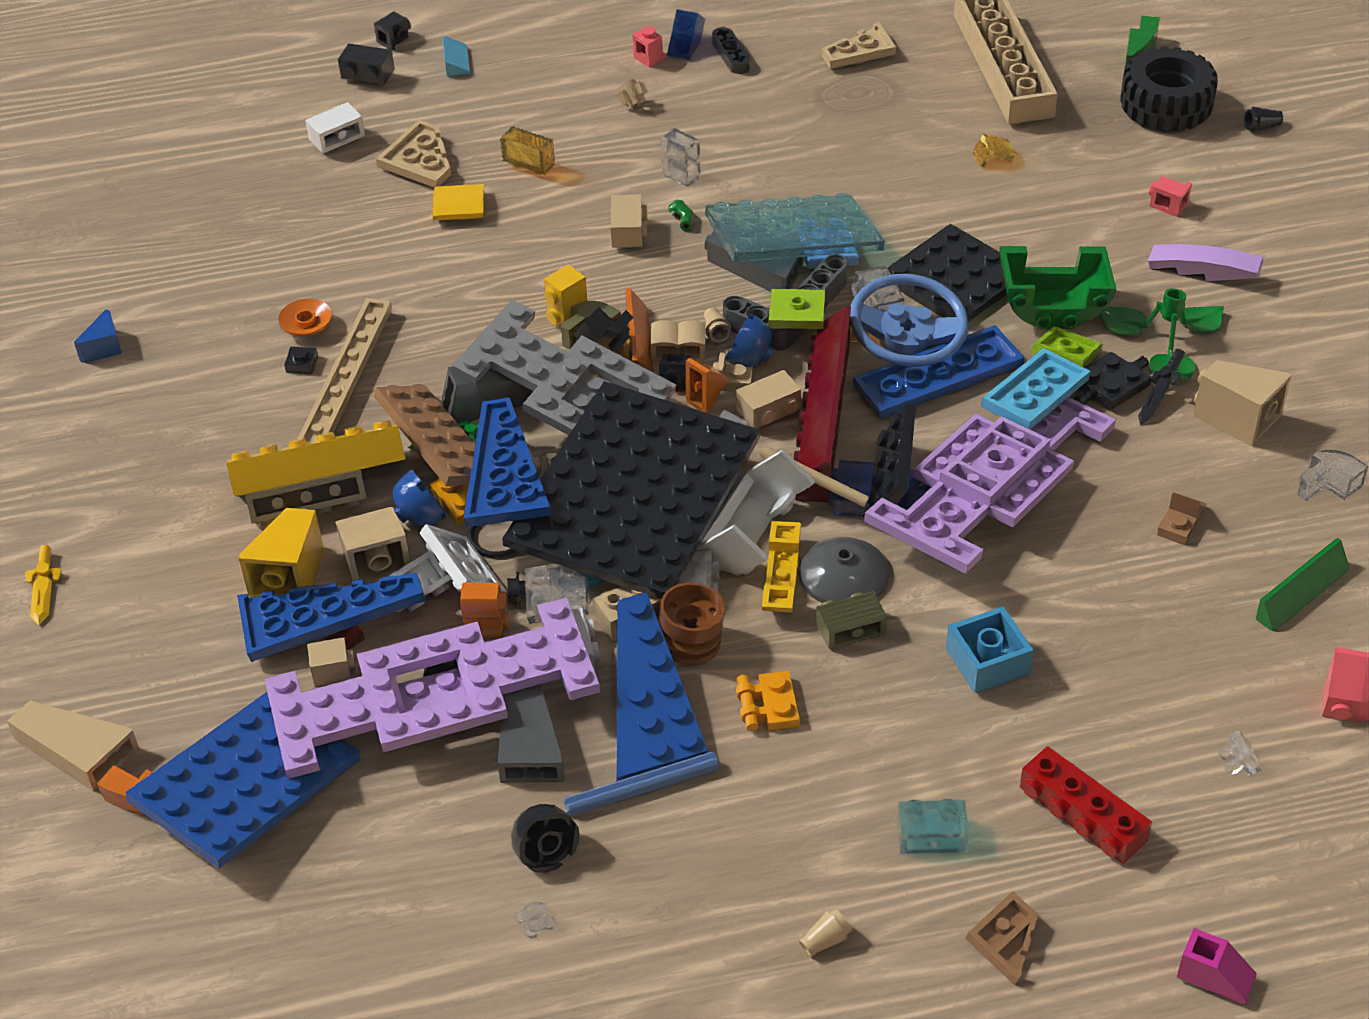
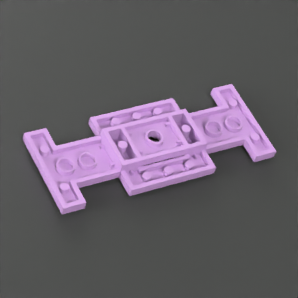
[864,397,1116,574]

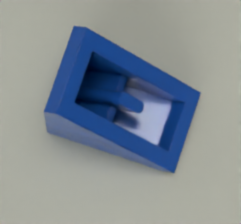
[74,309,122,363]

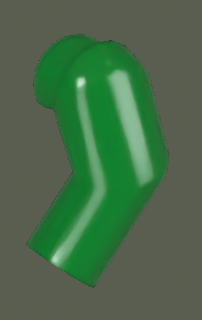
[668,200,694,231]

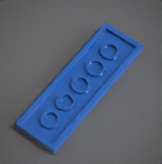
[853,325,1024,419]

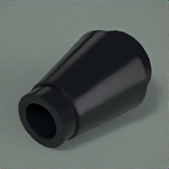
[1244,106,1283,131]

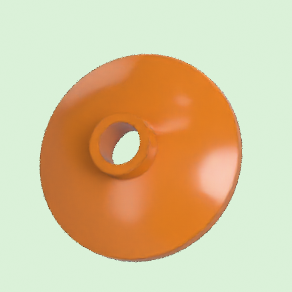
[278,299,332,336]

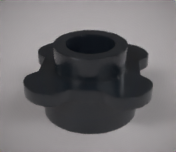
[507,572,526,608]

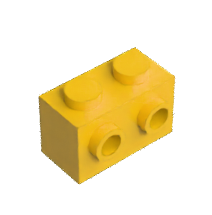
[544,264,588,329]

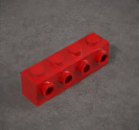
[1020,746,1152,864]

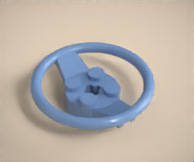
[850,274,968,367]

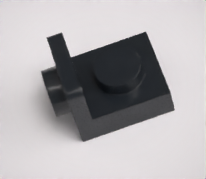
[659,354,691,391]

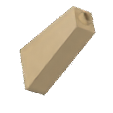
[7,700,139,792]

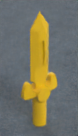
[25,545,62,626]

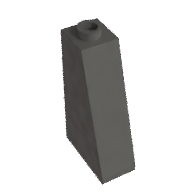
[704,225,804,292]
[441,367,533,423]
[497,684,565,783]

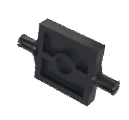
[1073,352,1152,410]

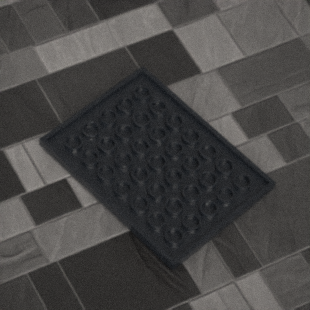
[502,381,761,599]

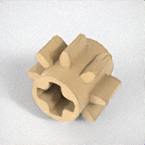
[617,78,648,108]

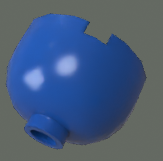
[726,313,775,368]
[392,470,448,528]

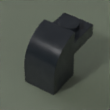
[573,307,634,353]

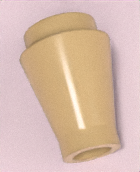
[704,307,732,343]
[799,909,852,957]

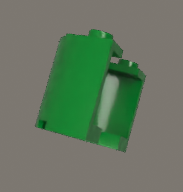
[999,246,1117,329]

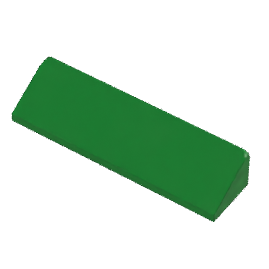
[1256,538,1349,631]

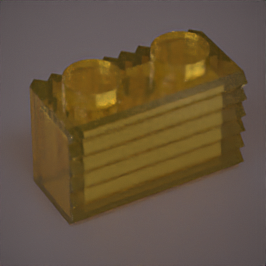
[500,126,555,175]

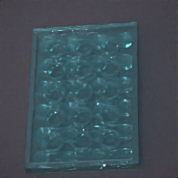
[705,193,885,262]

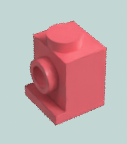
[632,26,667,68]
[1149,176,1192,217]

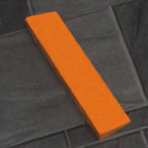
[625,288,654,373]

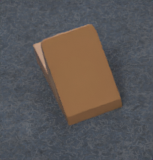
[1157,492,1207,545]

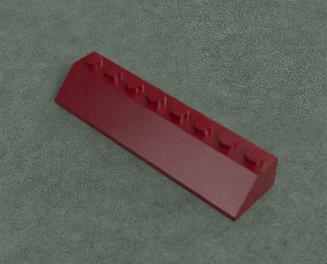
[793,306,851,503]

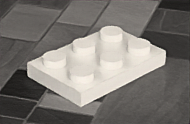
[420,524,508,595]

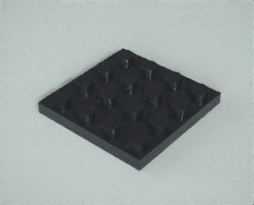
[881,223,1007,322]

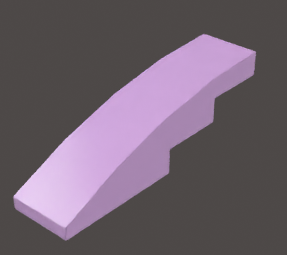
[1148,244,1264,282]

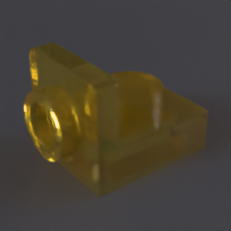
[972,133,1016,167]

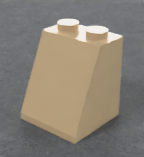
[1193,360,1291,446]
[335,507,410,584]

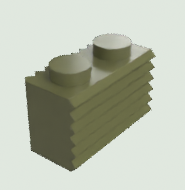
[816,591,887,650]

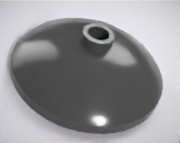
[799,537,889,603]

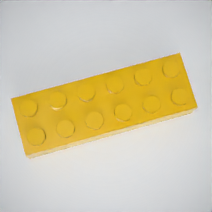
[226,420,405,497]

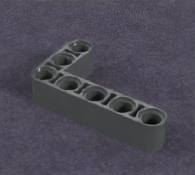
[723,254,847,350]

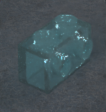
[897,799,969,854]

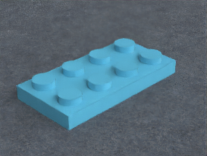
[981,348,1091,429]

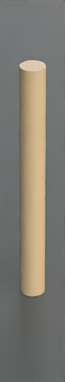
[759,446,869,507]

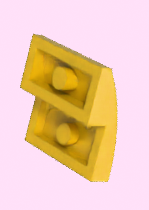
[433,184,485,221]

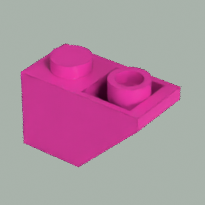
[1177,928,1257,1005]

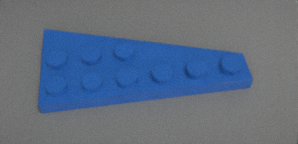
[463,398,553,527]
[616,592,708,782]

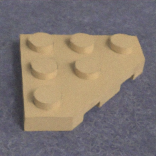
[376,120,451,187]

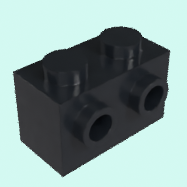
[338,43,395,85]

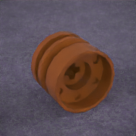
[659,582,725,665]

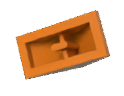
[686,358,729,413]

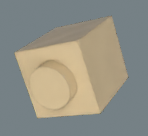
[307,638,356,687]

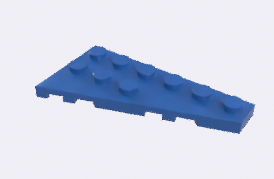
[237,573,426,662]

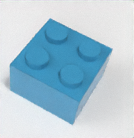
[946,606,1034,693]

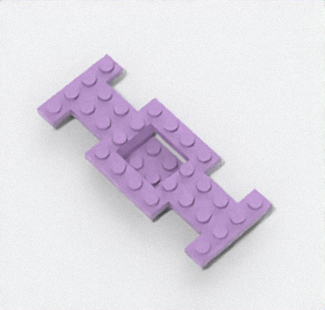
[265,597,600,779]

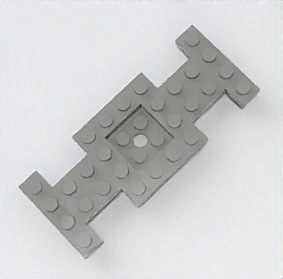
[452,299,749,435]

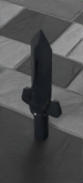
[1138,349,1185,425]

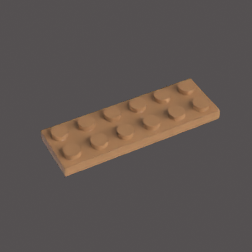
[374,384,475,486]

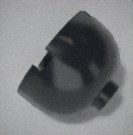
[511,804,580,873]

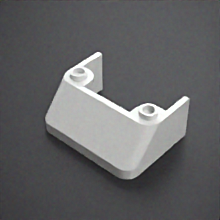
[692,449,815,576]

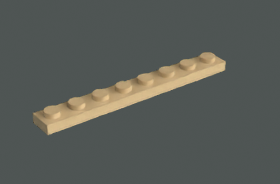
[297,298,392,443]

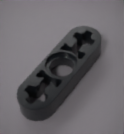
[712,27,750,74]

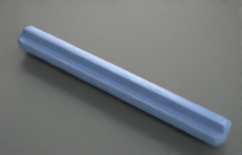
[564,752,719,816]

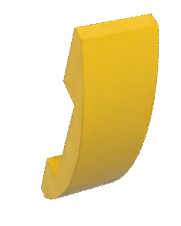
[762,521,801,613]

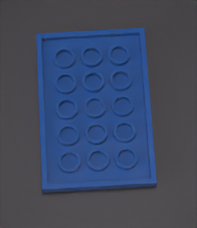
[126,692,360,869]

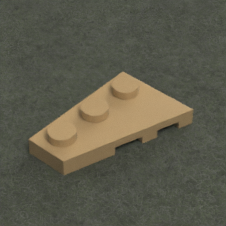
[822,22,896,69]

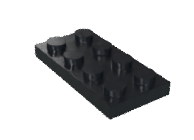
[870,403,916,507]

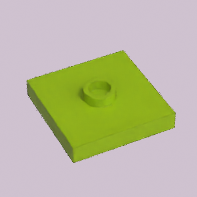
[769,289,825,329]
[1031,326,1103,368]

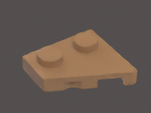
[965,891,1039,985]

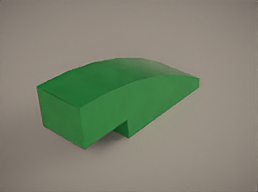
[1125,16,1160,67]

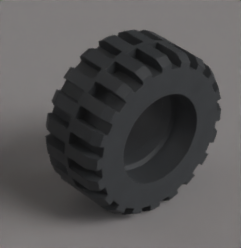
[1120,47,1218,132]

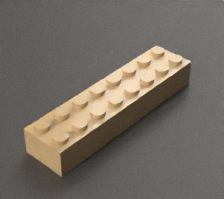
[954,0,1058,125]

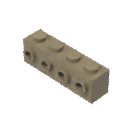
[245,469,367,527]

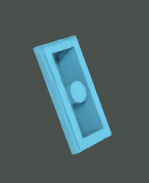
[442,36,470,77]

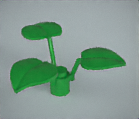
[1100,288,1224,380]

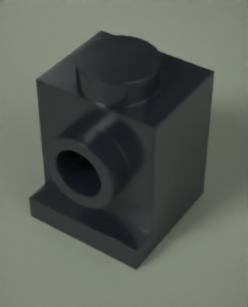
[374,11,411,51]

